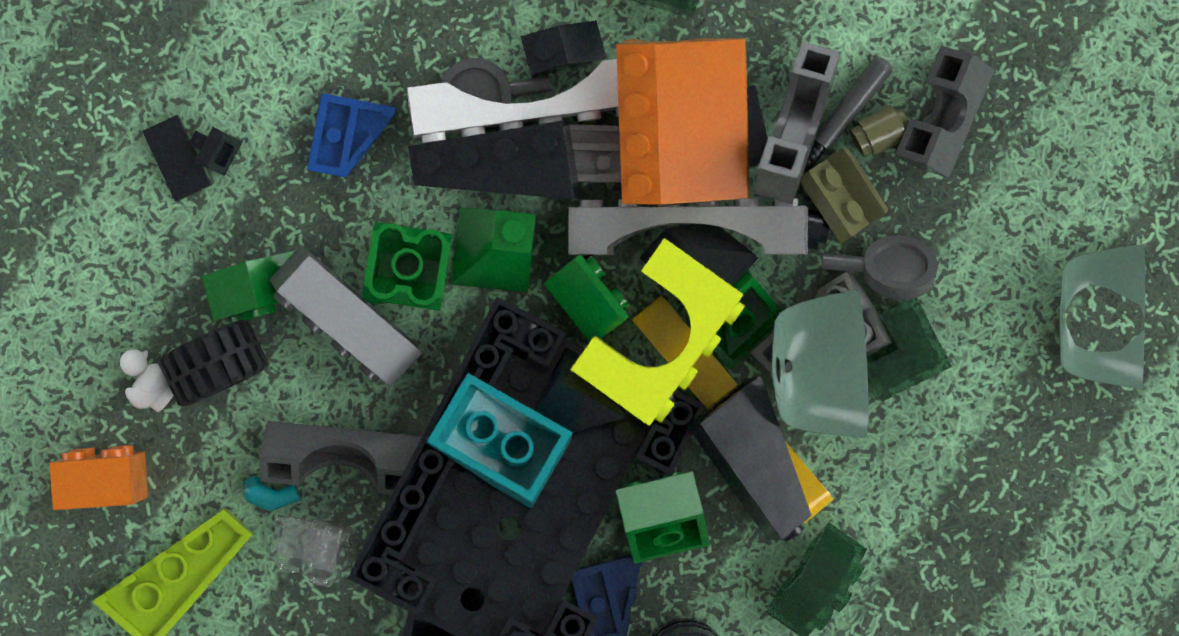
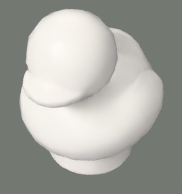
[120,349,173,412]

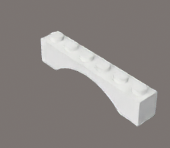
[407,59,619,144]

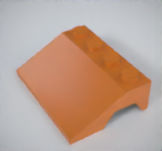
[616,38,750,205]

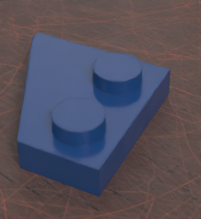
[307,93,397,178]

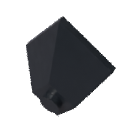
[640,224,758,287]

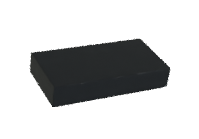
[142,115,212,202]

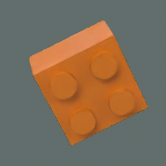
[49,445,148,510]

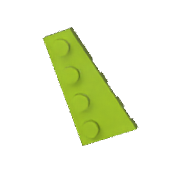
[92,508,255,636]

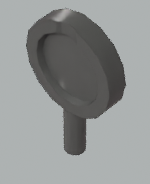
[440,58,552,130]
[822,235,938,300]

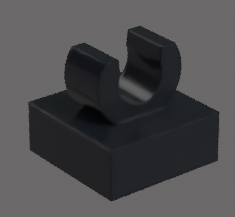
[189,127,242,176]

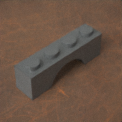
[754,41,840,204]
[259,421,422,495]

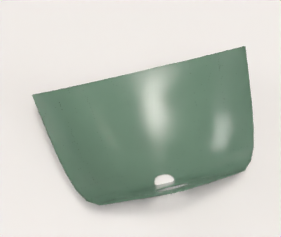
[1059,244,1145,390]
[772,289,869,438]

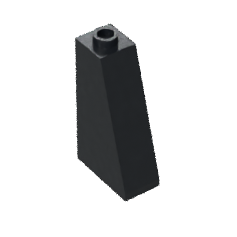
[687,376,812,541]

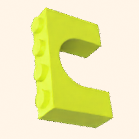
[571,238,745,426]

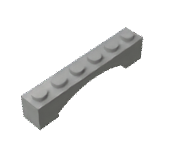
[568,198,808,255]

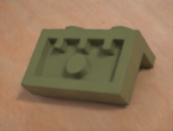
[800,147,888,244]

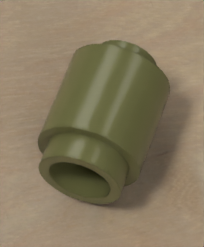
[850,105,909,157]

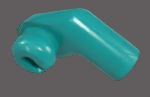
[243,476,302,511]

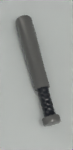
[798,57,892,190]

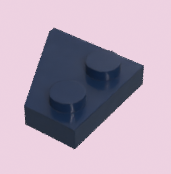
[571,554,643,636]

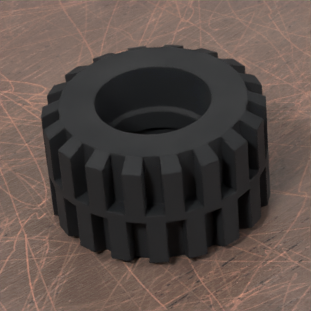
[158,321,269,406]

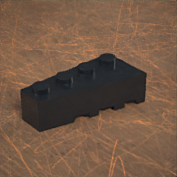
[408,120,581,200]

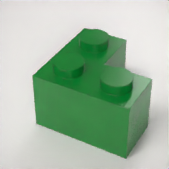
[202,248,309,323]

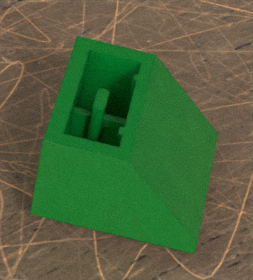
[544,254,631,342]

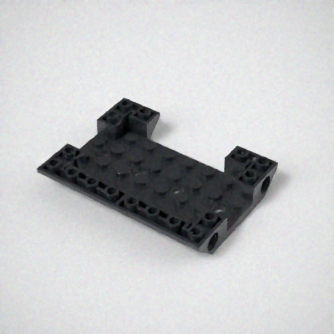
[347,297,706,636]

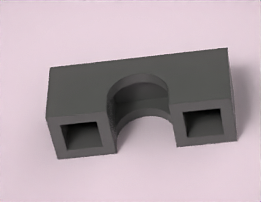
[895,46,995,178]

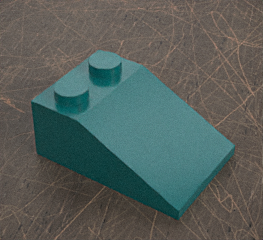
[427,373,572,509]

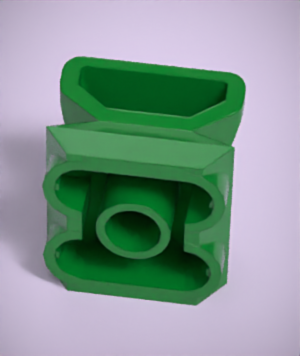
[362,222,453,311]

